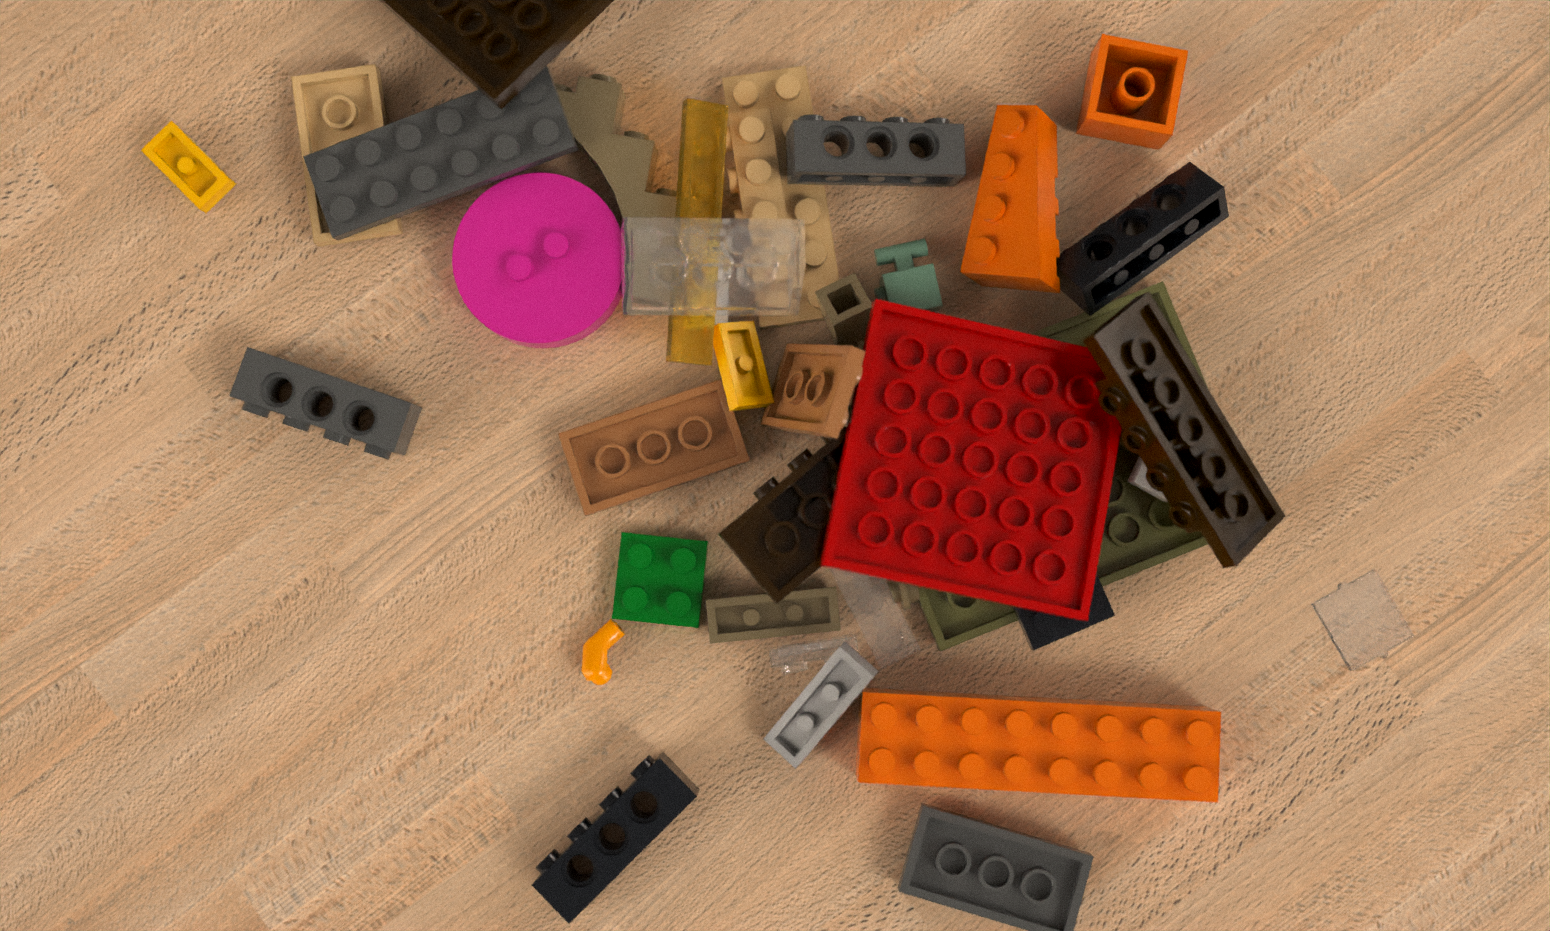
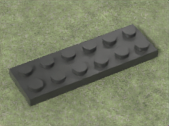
[303,66,579,241]

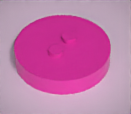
[452,172,629,348]

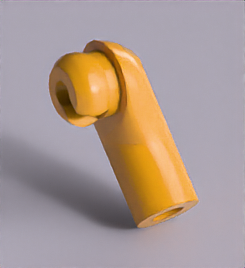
[581,618,625,685]

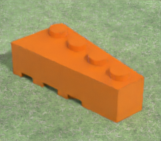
[960,105,1060,293]

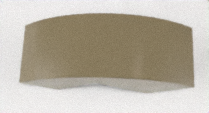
[815,273,872,387]

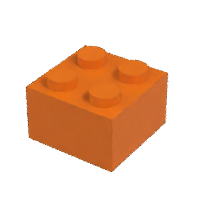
[1076,34,1188,150]

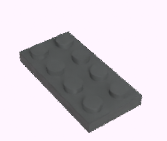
[898,803,1094,931]

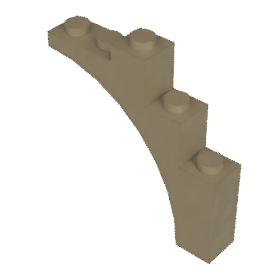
[555,74,690,308]

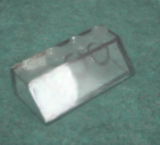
[621,217,806,316]

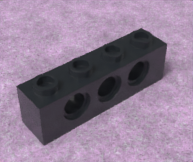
[1056,162,1229,316]
[532,752,700,924]

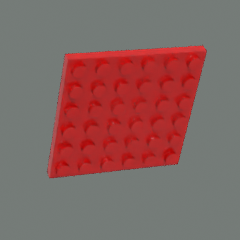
[820,299,1122,621]

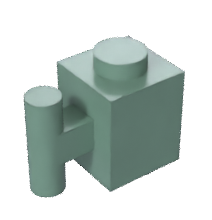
[874,238,943,313]

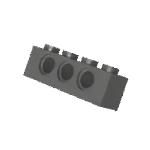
[786,115,966,187]
[229,347,422,460]

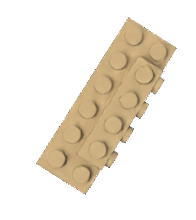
[721,65,839,330]

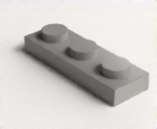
[763,642,879,769]

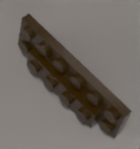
[1083,292,1285,568]
[718,426,848,604]

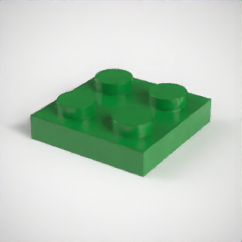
[612,532,709,628]

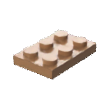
[760,343,865,439]

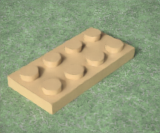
[291,64,403,247]

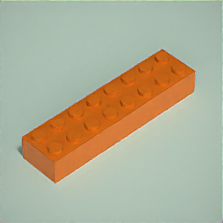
[855,688,1221,802]

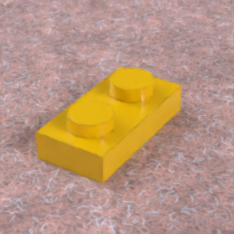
[141,120,236,213]
[710,321,774,411]

